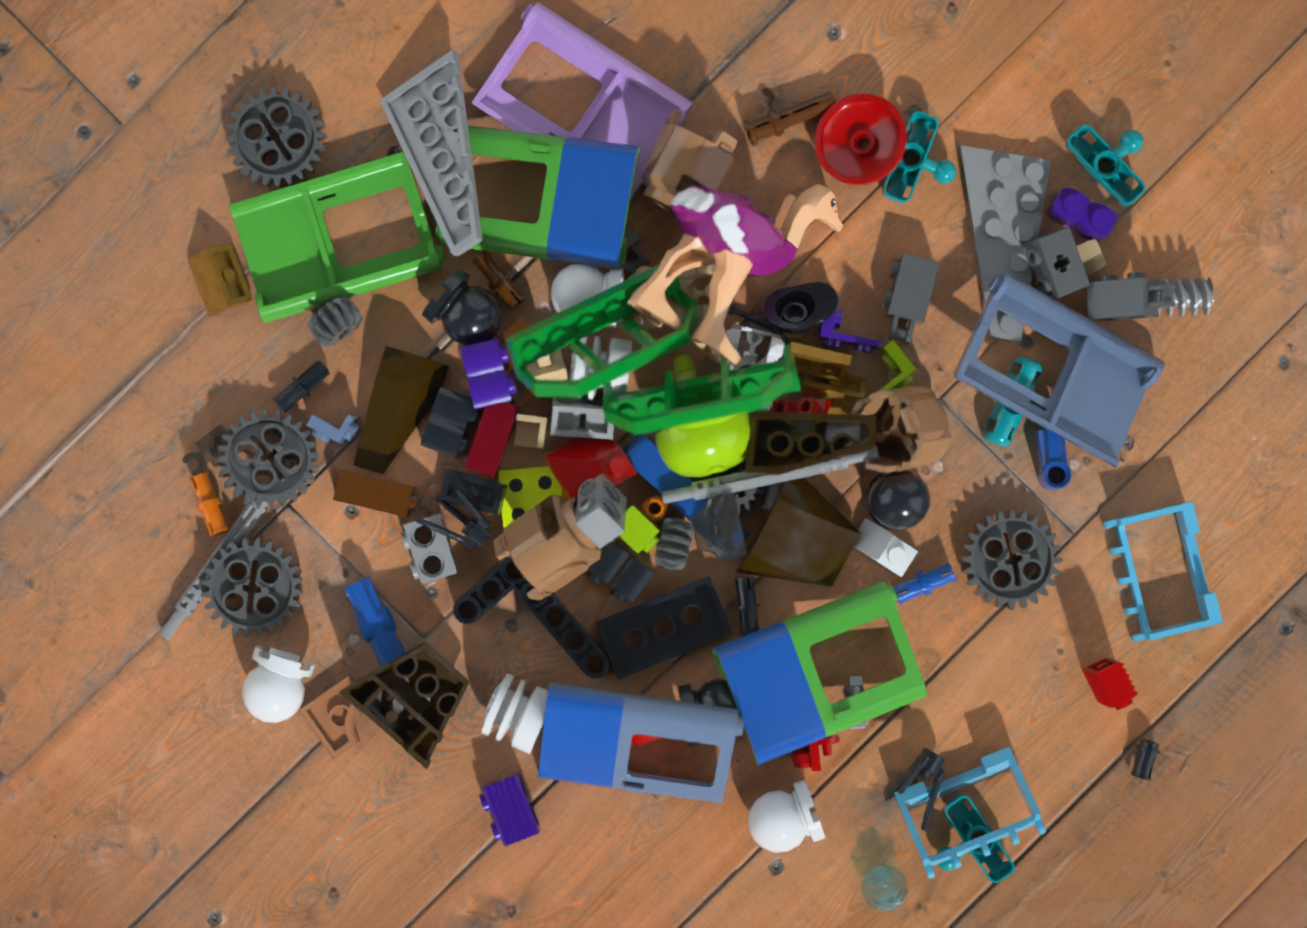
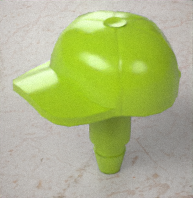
[655,354,750,477]

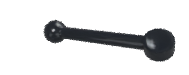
[727,302,784,336]

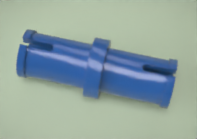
[892,562,957,605]

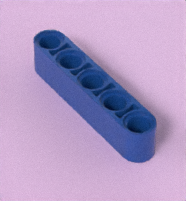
[623,434,750,557]

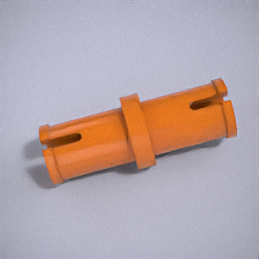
[189,472,229,537]

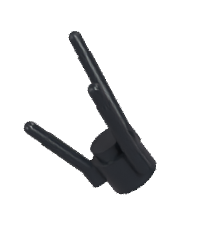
[415,489,494,549]
[885,748,947,831]

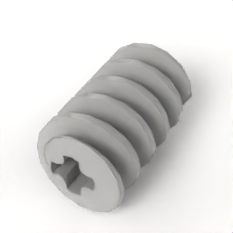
[1155,277,1213,318]

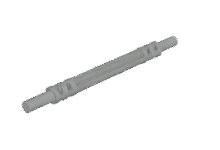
[662,446,879,504]
[159,458,295,640]

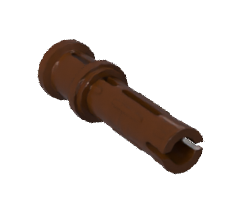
[743,90,836,147]

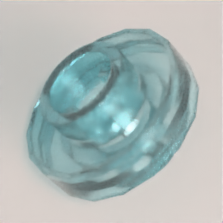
[862,866,908,912]

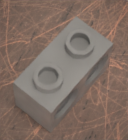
[550,396,614,440]
[575,473,627,549]
[401,514,460,584]

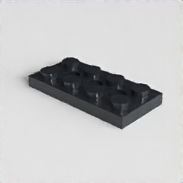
[595,575,733,680]

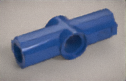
[345,577,405,667]

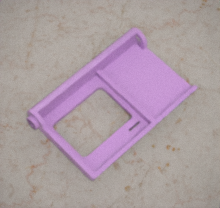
[471,2,693,200]

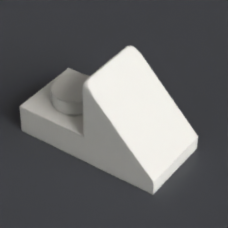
[854,518,918,577]

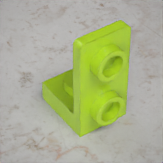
[878,340,916,391]

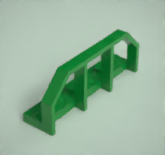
[506,264,700,397]
[602,345,801,435]

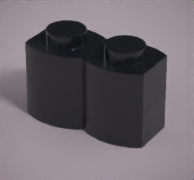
[420,387,480,458]
[585,541,655,604]

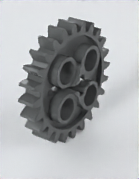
[225,87,328,188]
[216,409,319,510]
[960,509,1063,610]
[201,536,303,637]

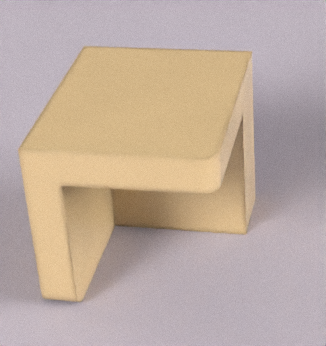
[514,414,549,450]

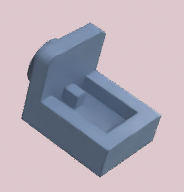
[306,413,359,444]

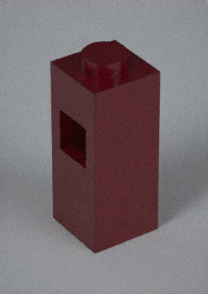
[465,399,520,478]

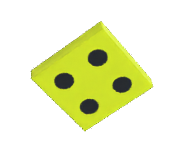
[499,466,563,532]

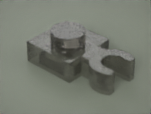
[182,424,231,476]

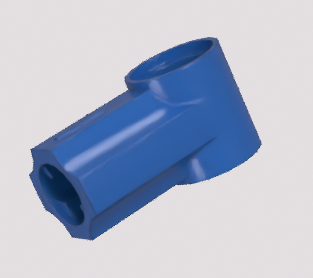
[1036,429,1072,491]

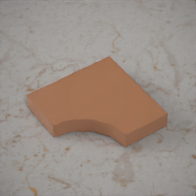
[299,673,360,760]

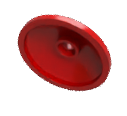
[814,93,907,186]

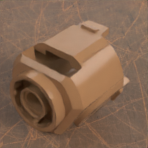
[641,109,738,214]
[849,386,952,473]
[493,494,601,600]

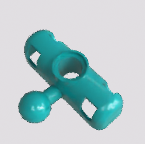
[882,111,957,204]
[1065,125,1146,207]
[982,357,1046,447]
[936,794,1015,883]

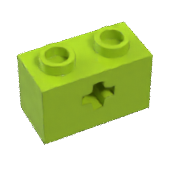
[619,505,660,554]

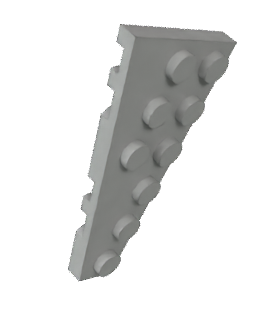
[380,49,483,257]
[959,145,1051,343]

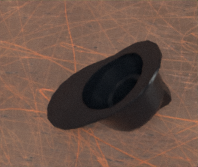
[764,282,839,334]

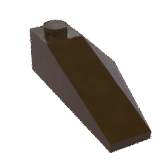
[353,346,449,474]
[746,411,877,475]

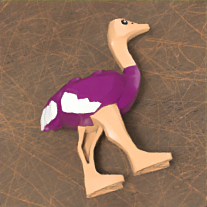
[628,184,843,367]

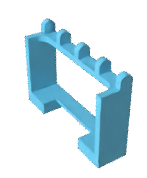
[1103,502,1223,642]
[894,746,1046,879]

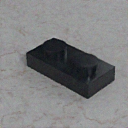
[439,469,508,515]

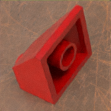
[544,437,637,499]

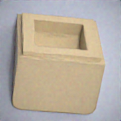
[1077,238,1107,275]

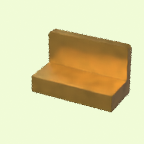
[188,243,253,317]
[789,337,852,383]
[799,374,867,414]

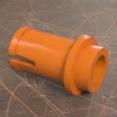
[642,496,667,521]

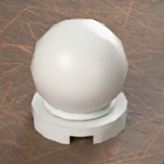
[550,263,624,328]
[242,645,316,723]
[748,780,825,853]

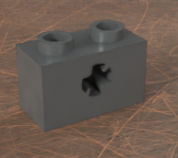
[1024,227,1090,299]

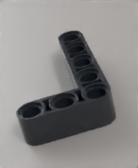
[453,556,610,679]

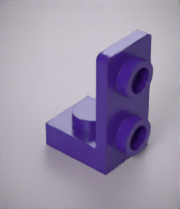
[818,307,882,353]

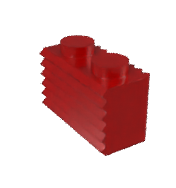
[1082,657,1138,710]

